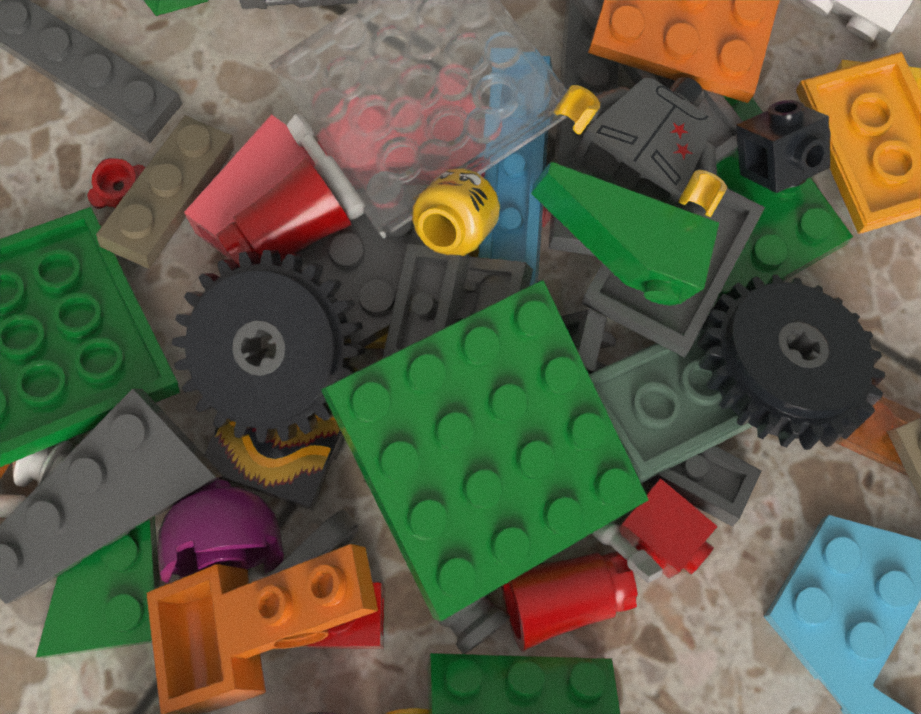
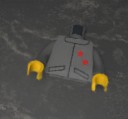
[553,77,727,217]

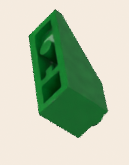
[531,162,719,306]

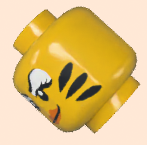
[412,168,500,256]

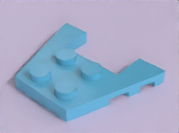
[764,515,921,714]

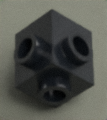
[736,100,831,193]

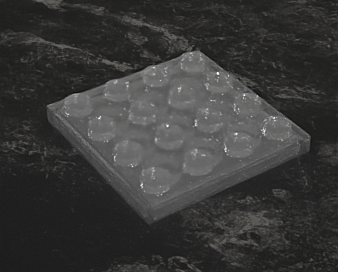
[269,0,567,239]

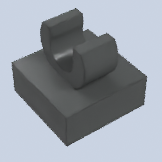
[561,309,616,374]

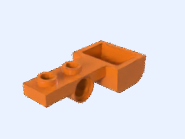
[146,544,378,714]

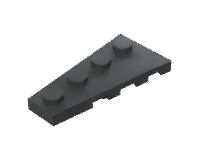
[0,389,224,604]

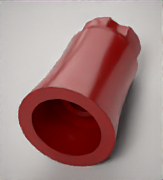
[216,157,352,267]
[501,551,638,652]

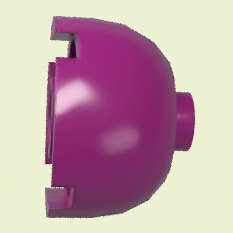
[158,480,284,583]

